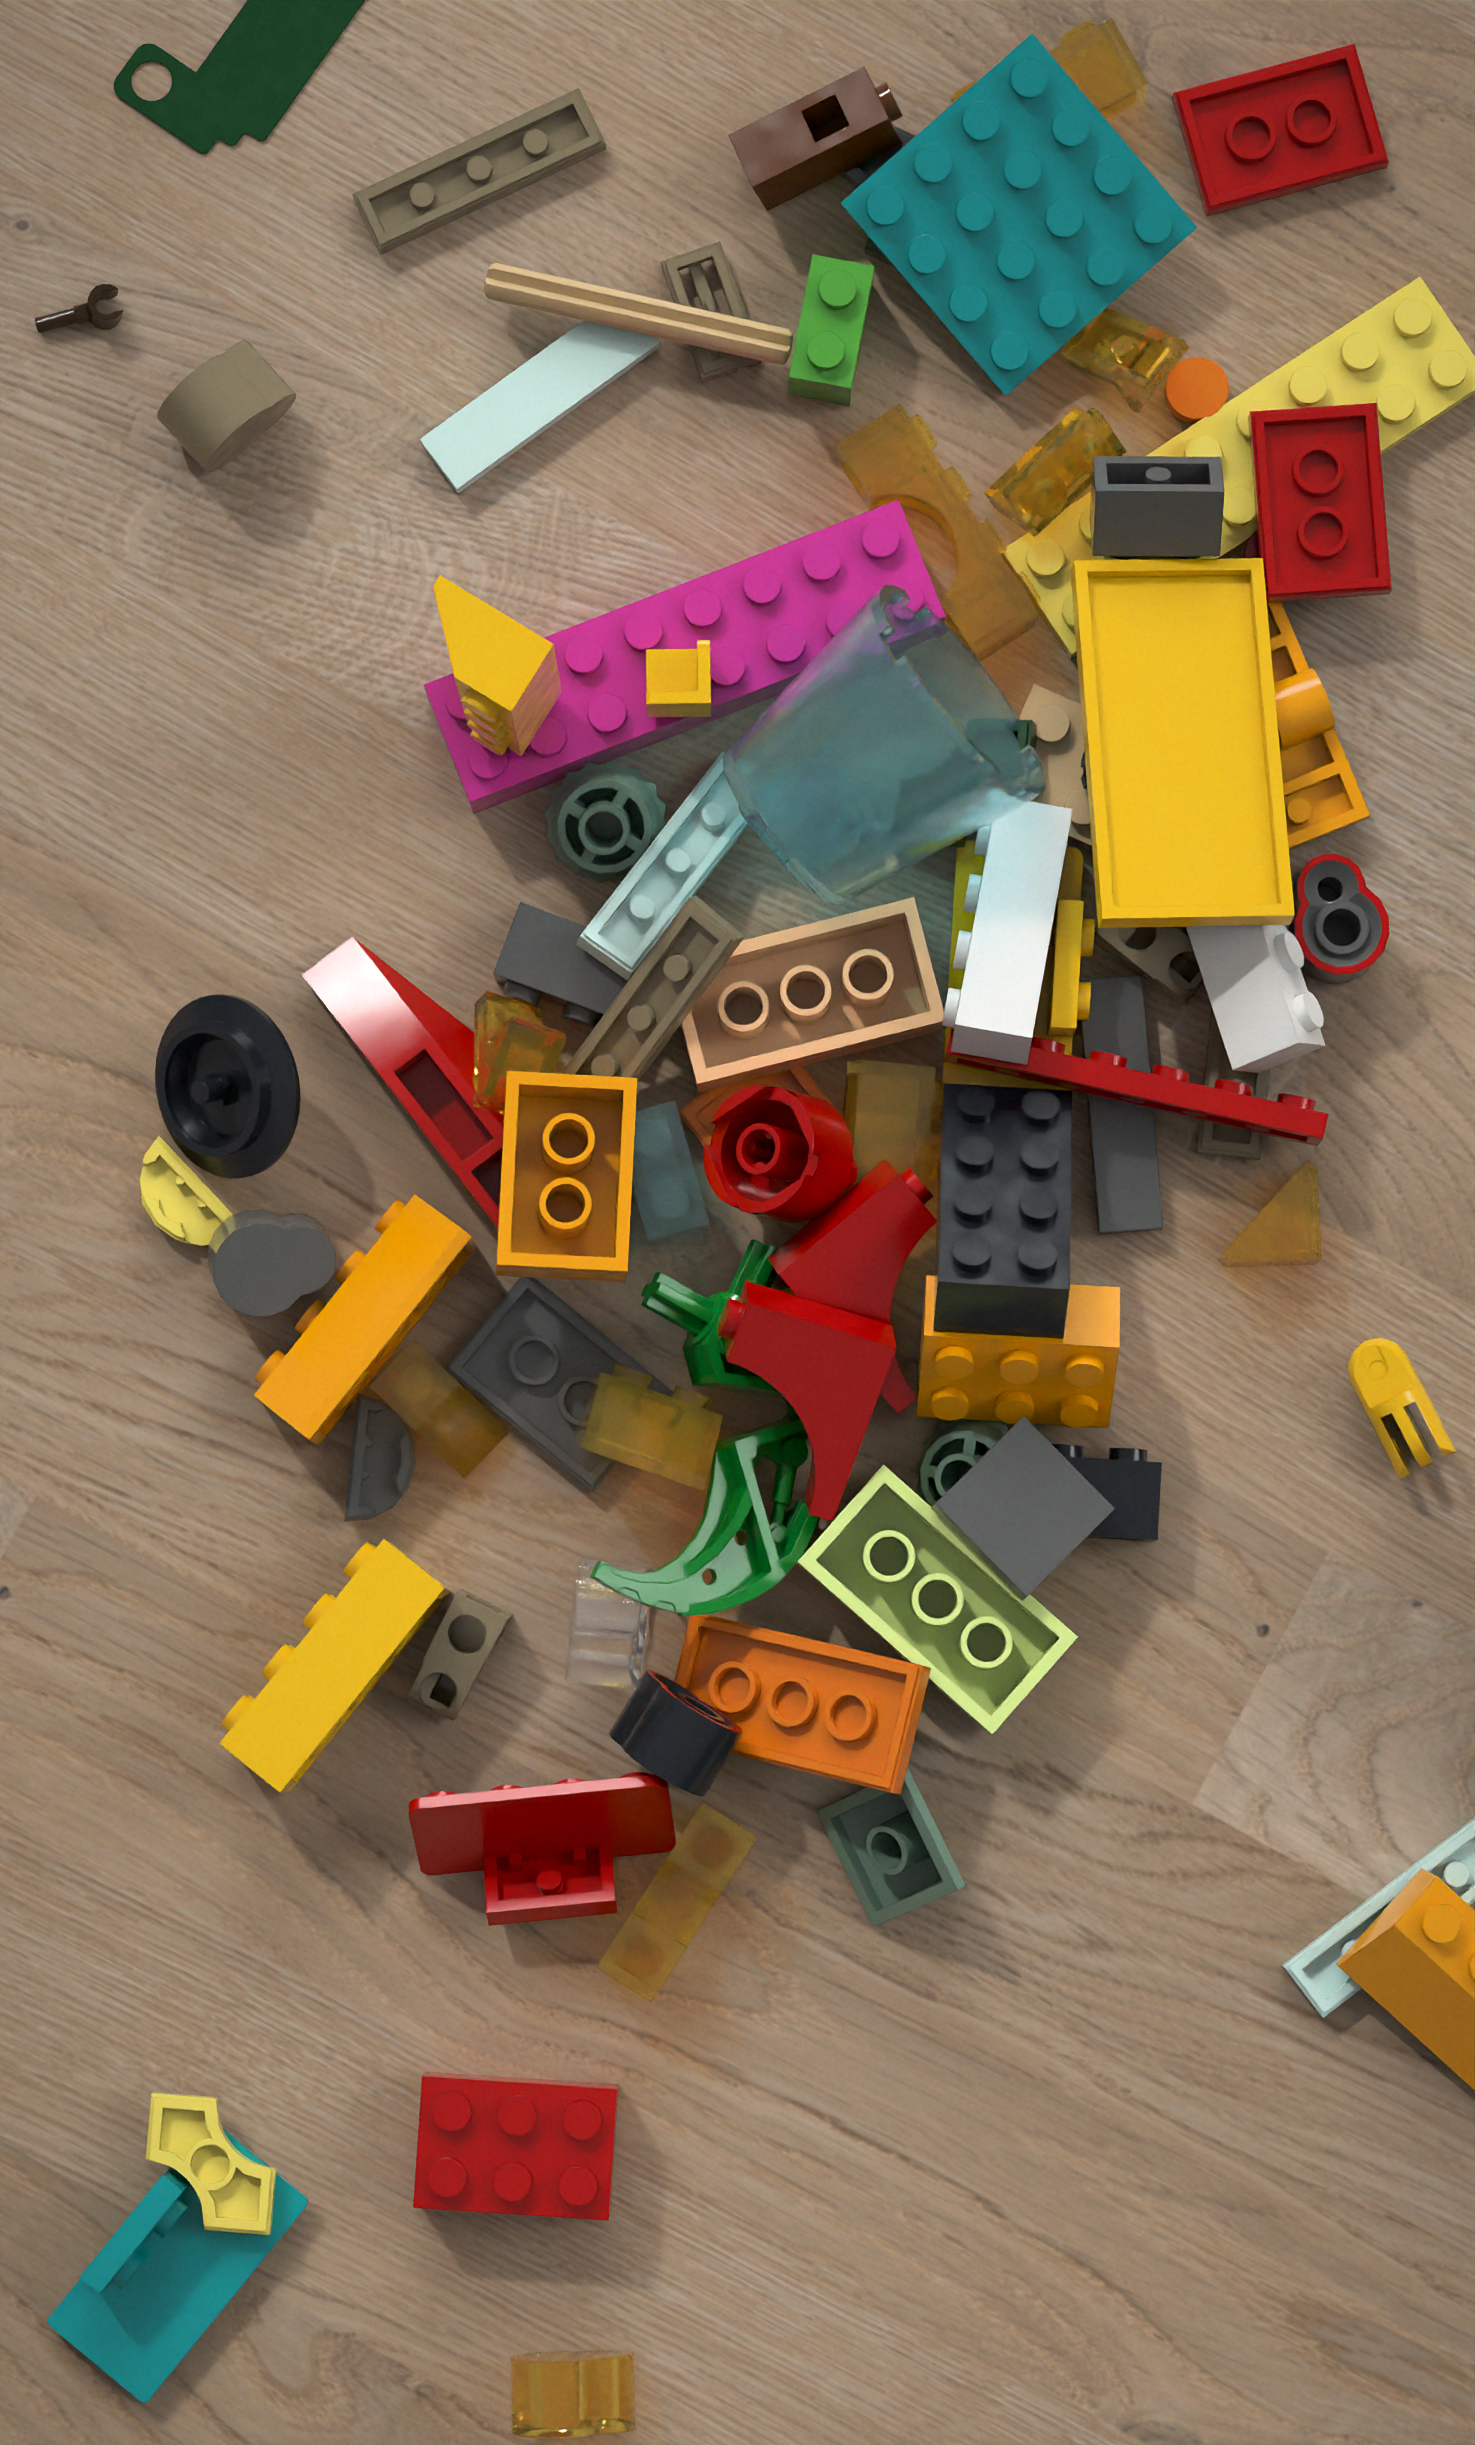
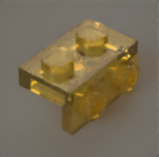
[984,407,1127,537]

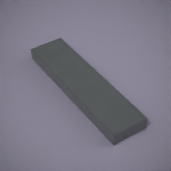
[1079,975,1163,1235]

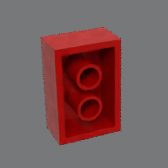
[413,2072,619,2221]

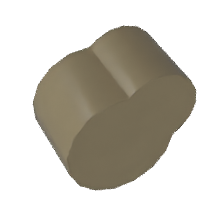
[157,340,296,472]

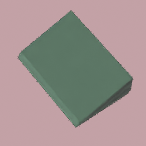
[816,1768,966,1927]

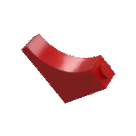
[767,1159,938,1414]
[717,1280,896,1521]

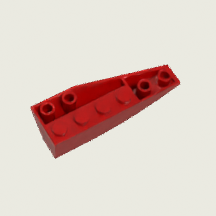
[302,936,635,1230]

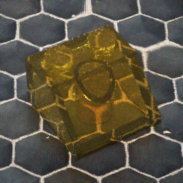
[571,1364,723,1491]

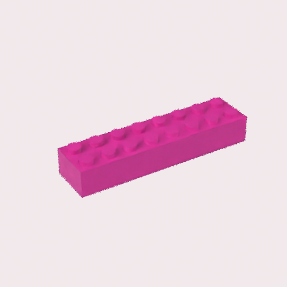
[424,500,946,814]

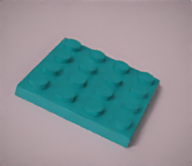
[839,33,1197,396]

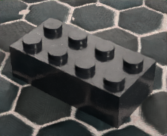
[933,1083,1072,1339]

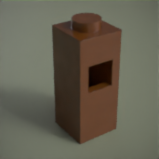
[728,67,903,211]

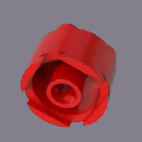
[703,1085,858,1223]

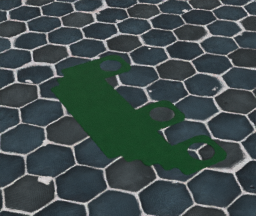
[114,0,365,154]

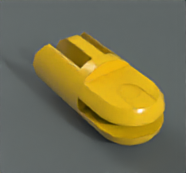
[1348,1338,1457,1480]

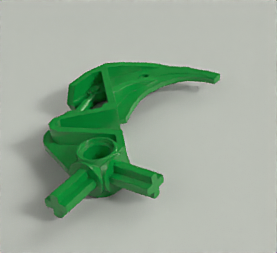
[590,1240,819,1616]

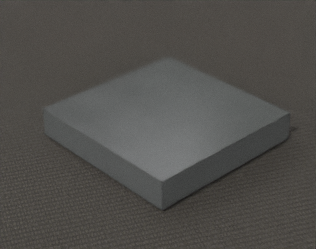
[931,1416,1115,1600]

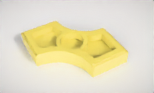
[146,2092,277,2235]

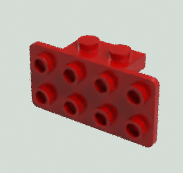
[408,1772,676,1926]

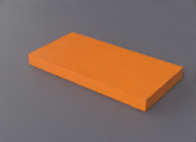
[674,1614,931,1795]

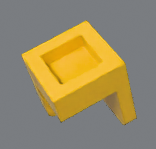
[646,640,711,718]

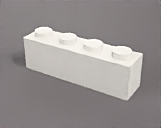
[942,796,1073,1065]
[1186,925,1326,1073]

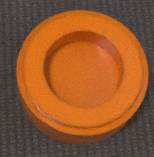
[1164,357,1229,424]

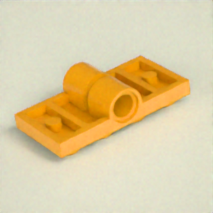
[1267,602,1370,851]

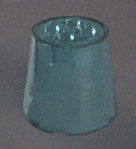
[723,585,1046,905]

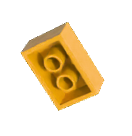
[496,1071,637,1283]
[916,1275,1120,1429]

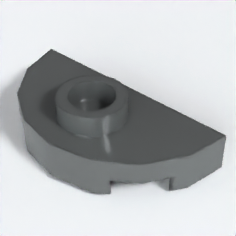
[344,1394,416,1522]

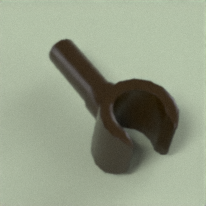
[35,284,123,333]

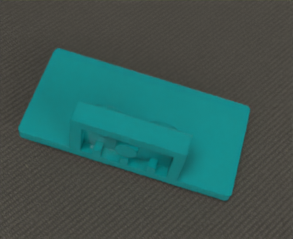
[48,2128,309,2403]

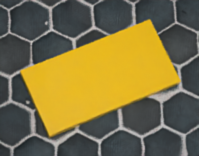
[1070,558,1295,928]

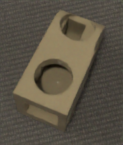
[1094,924,1204,1006]
[408,1589,513,1721]

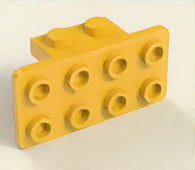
[942,840,1095,1090]

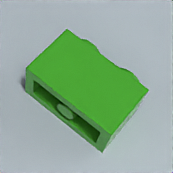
[788,254,875,406]

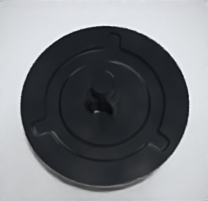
[155,994,300,1179]

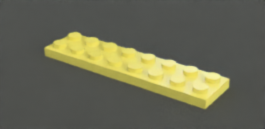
[1000,277,1475,659]

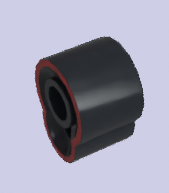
[609,1670,743,1797]

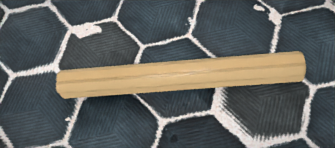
[484,263,793,365]

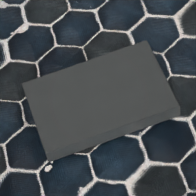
[444,1277,674,1492]

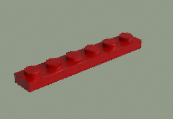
[944,1028,1329,1146]

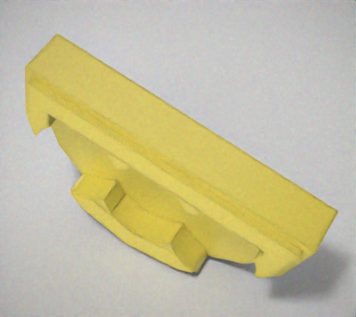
[139,1136,233,1247]

